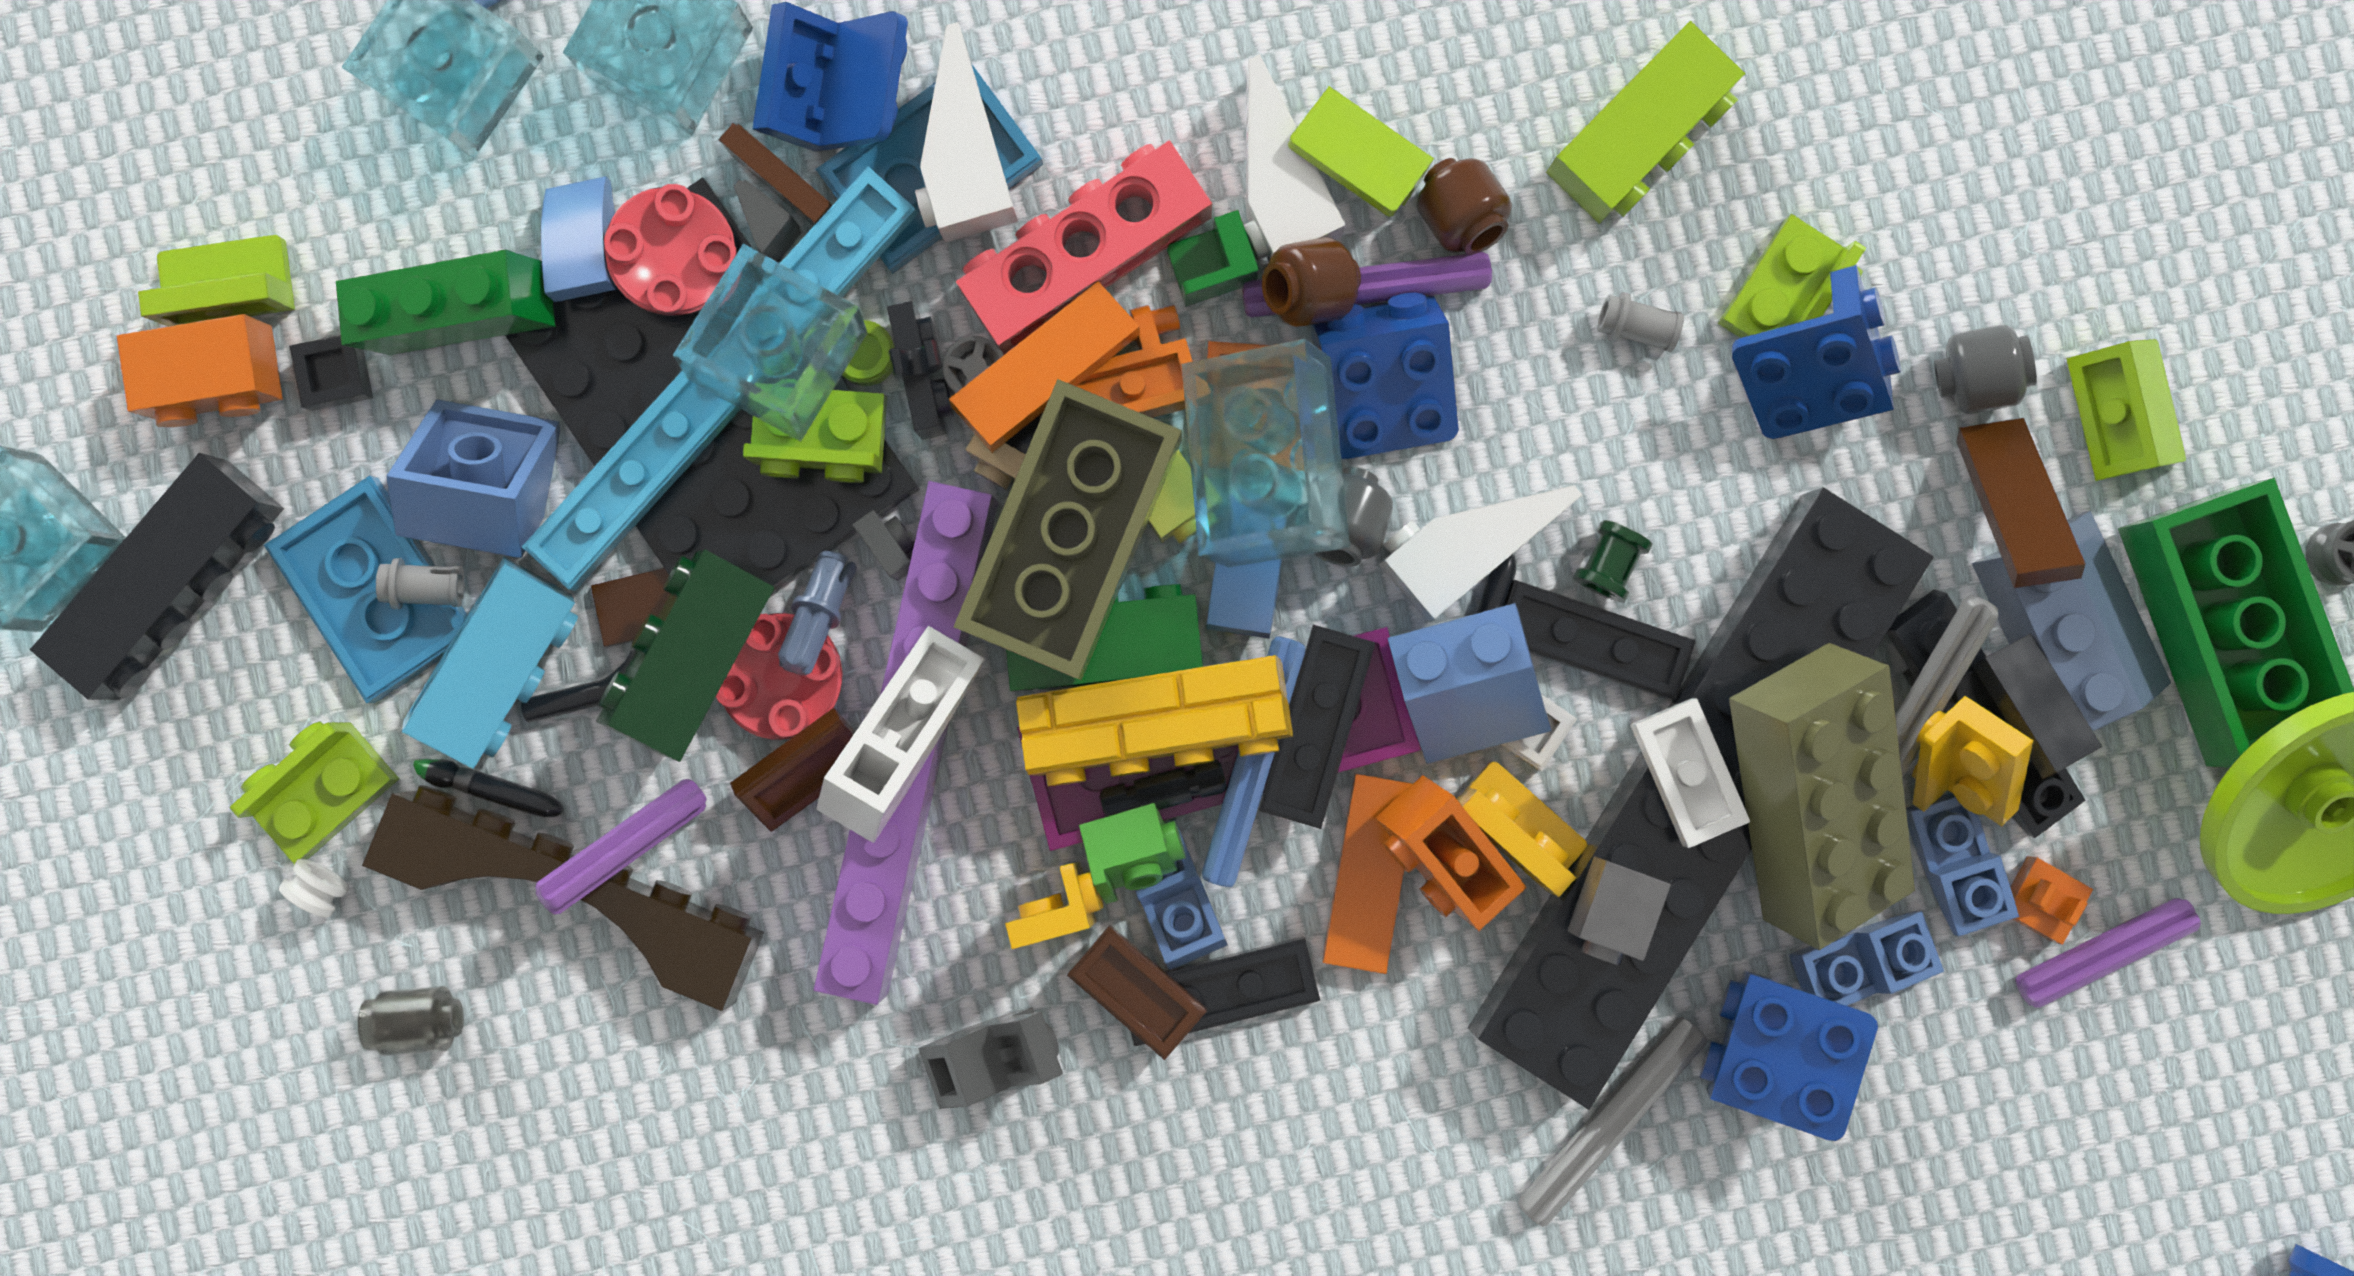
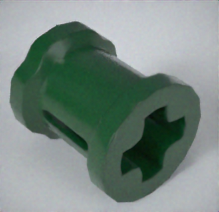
[1573,520,1653,603]

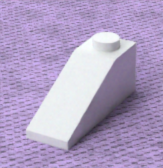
[915,22,1018,243]
[1244,54,1346,262]
[1379,485,1582,622]
[816,626,985,843]

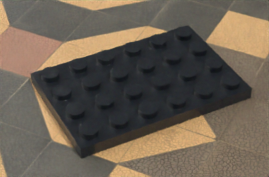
[505,177,920,590]

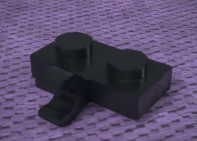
[887,301,953,440]

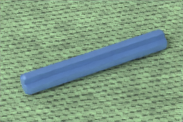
[1202,636,1306,887]

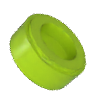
[831,320,896,386]

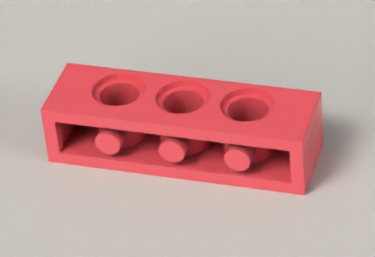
[956,140,1212,355]

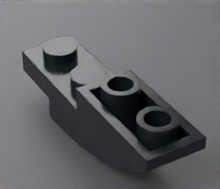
[1887,589,2086,838]

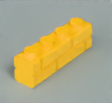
[1016,655,1293,787]

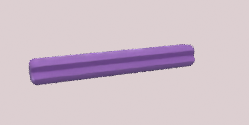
[1242,252,1492,318]

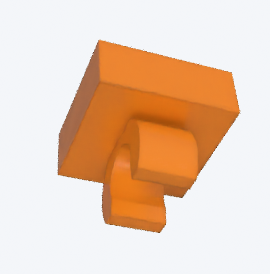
[2010,856,2093,945]

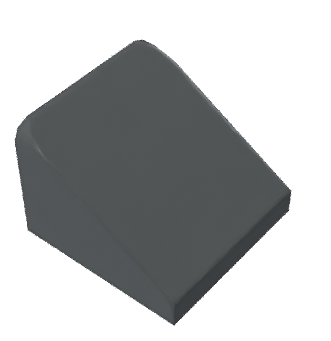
[734,179,802,267]

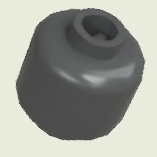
[1934,325,2037,414]
[1302,467,1393,567]

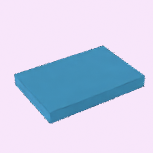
[816,63,1043,274]
[264,475,467,704]

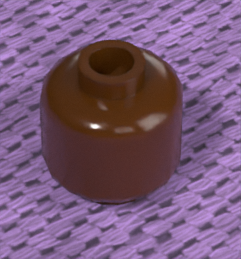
[1416,158,1512,255]
[1262,237,1361,327]

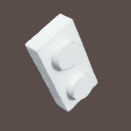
[1630,698,1750,848]

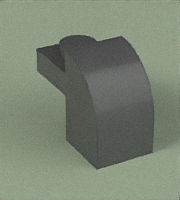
[918,1007,1063,1109]

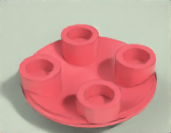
[604,184,737,316]
[716,613,843,740]

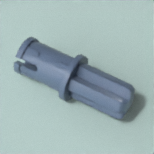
[778,551,857,675]

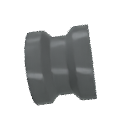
[943,336,1004,394]
[2306,520,2354,586]

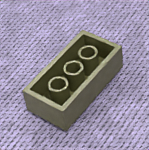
[953,379,1182,681]
[1729,643,1915,951]

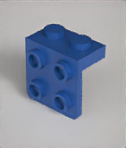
[752,2,908,152]
[1732,265,1901,439]
[1311,293,1459,459]
[1699,970,1878,1141]

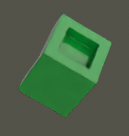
[1167,210,1259,307]

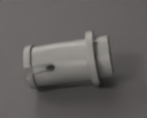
[1597,292,1684,352]
[376,558,465,609]

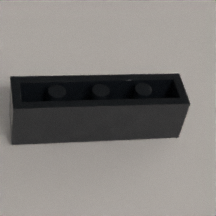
[29,453,285,700]

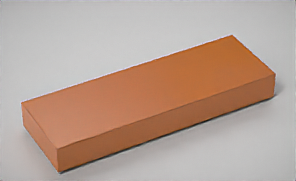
[949,281,1140,453]
[1322,773,1413,974]

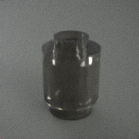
[358,986,464,1056]

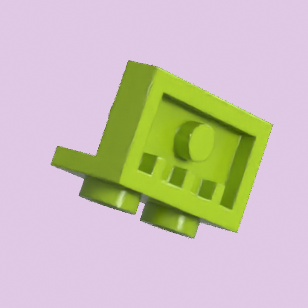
[1718,214,1866,338]
[743,384,888,483]
[229,721,400,864]

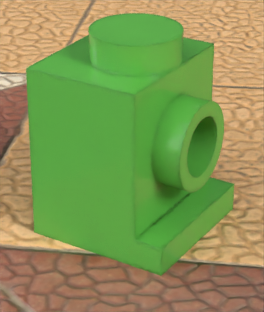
[1079,803,1186,904]

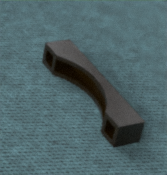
[362,785,764,1011]

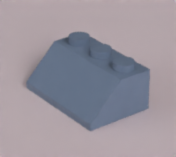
[1971,511,2171,731]

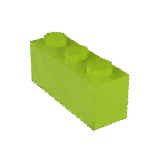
[1546,20,1746,224]

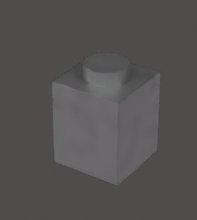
[1567,856,1671,966]

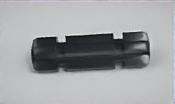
[1099,759,1227,817]

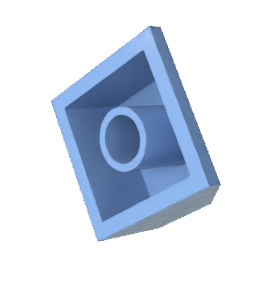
[386,399,560,558]
[1388,603,1552,764]

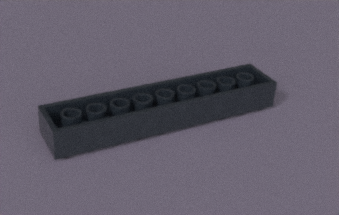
[1468,487,1934,1110]

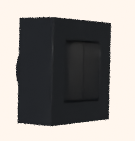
[289,335,373,411]

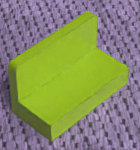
[1288,86,1434,217]
[138,235,295,327]
[2066,339,2186,481]

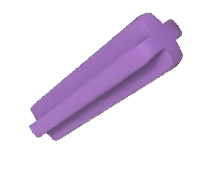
[535,779,707,915]
[2015,898,2201,1008]

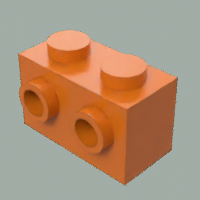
[116,314,283,427]
[1375,775,1527,931]

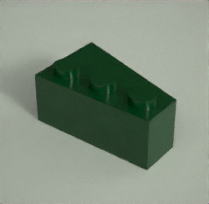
[595,549,775,762]

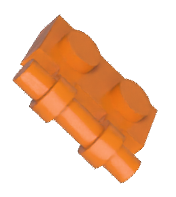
[1076,305,1203,418]

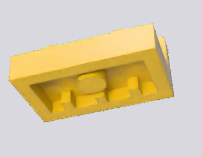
[1912,696,2033,827]
[1457,761,1587,897]
[1005,861,1104,949]

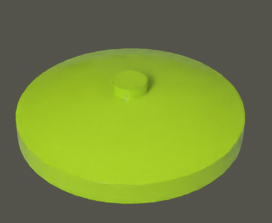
[2199,692,2354,914]

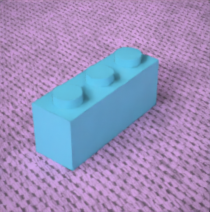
[402,556,578,769]

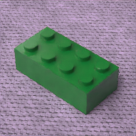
[2118,478,2354,768]

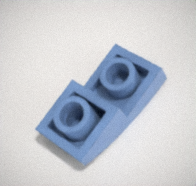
[541,176,616,302]
[1207,495,1290,639]
[1906,793,2019,937]
[1135,819,1228,970]
[1789,911,1944,1006]

